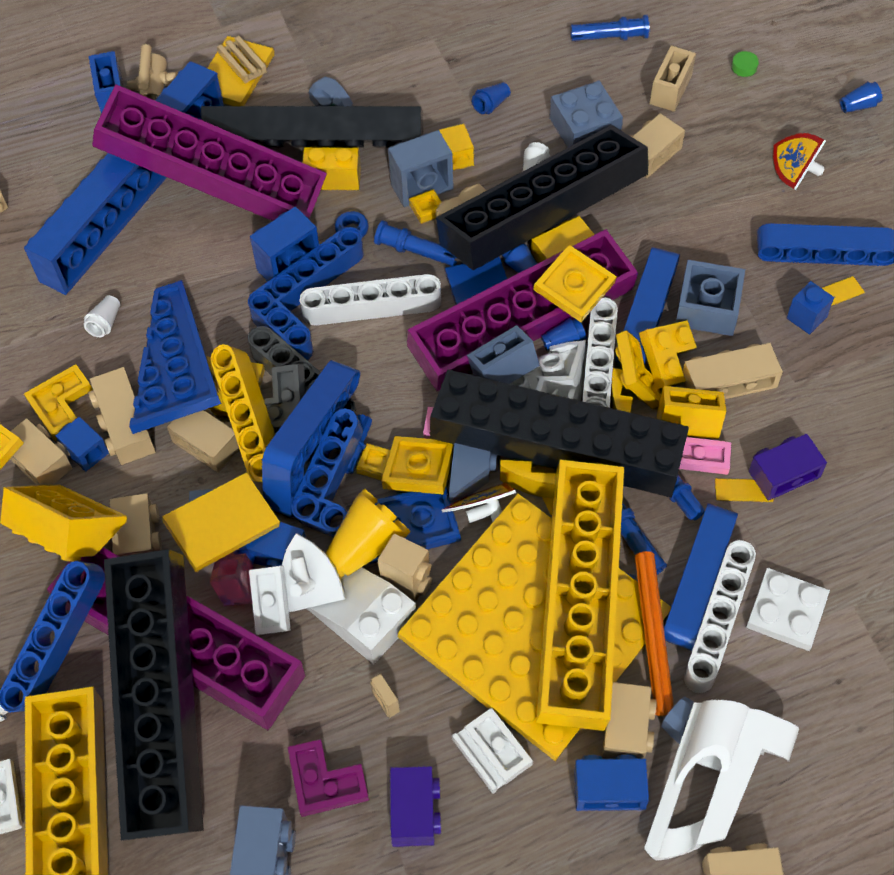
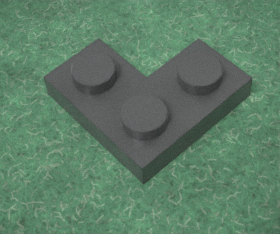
[248,364,305,429]

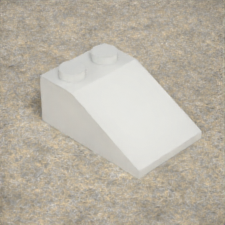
[306,568,416,665]

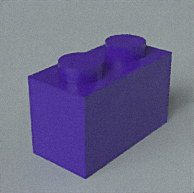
[748,434,827,501]
[390,766,441,847]

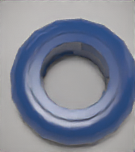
[334,211,369,238]

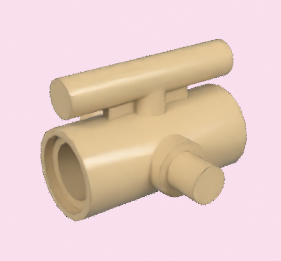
[127,44,178,100]

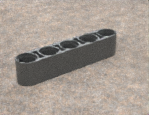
[248,326,357,430]

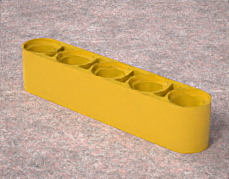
[211,344,275,483]

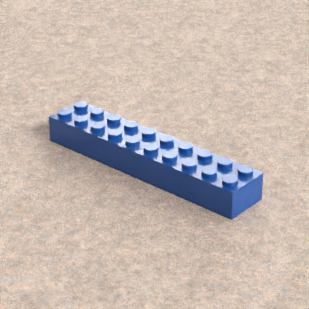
[24,61,224,295]

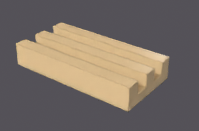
[217,35,267,83]

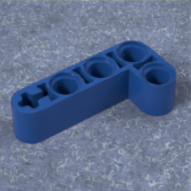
[291,408,363,538]

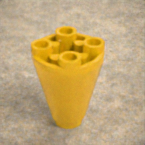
[325,488,411,580]

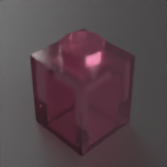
[209,553,254,606]

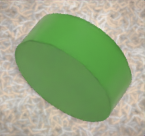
[731,51,759,77]

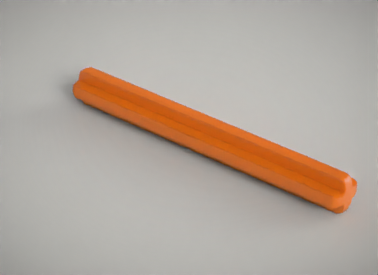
[635,551,674,716]

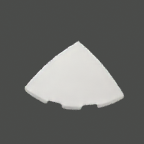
[510,340,587,401]

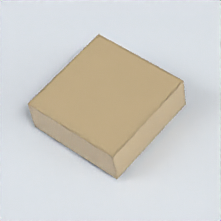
[370,673,400,718]

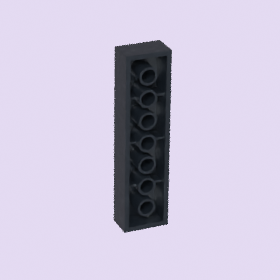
[201,106,423,148]
[436,125,648,271]
[430,369,689,498]
[104,549,204,841]

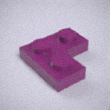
[287,739,369,817]

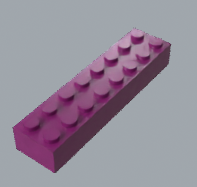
[92,84,327,221]
[407,229,638,391]
[47,547,306,731]

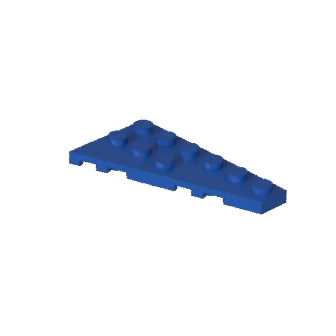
[129,280,221,434]

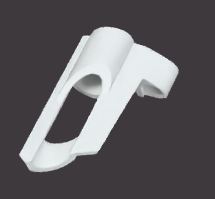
[644,700,799,861]

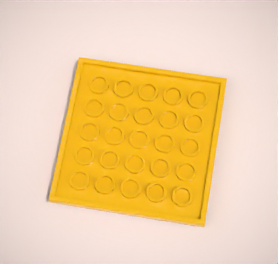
[397,494,671,761]

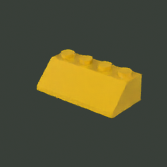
[0,484,127,562]

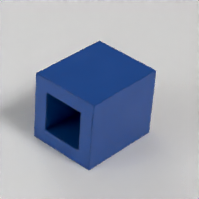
[787,281,834,335]
[55,417,109,472]

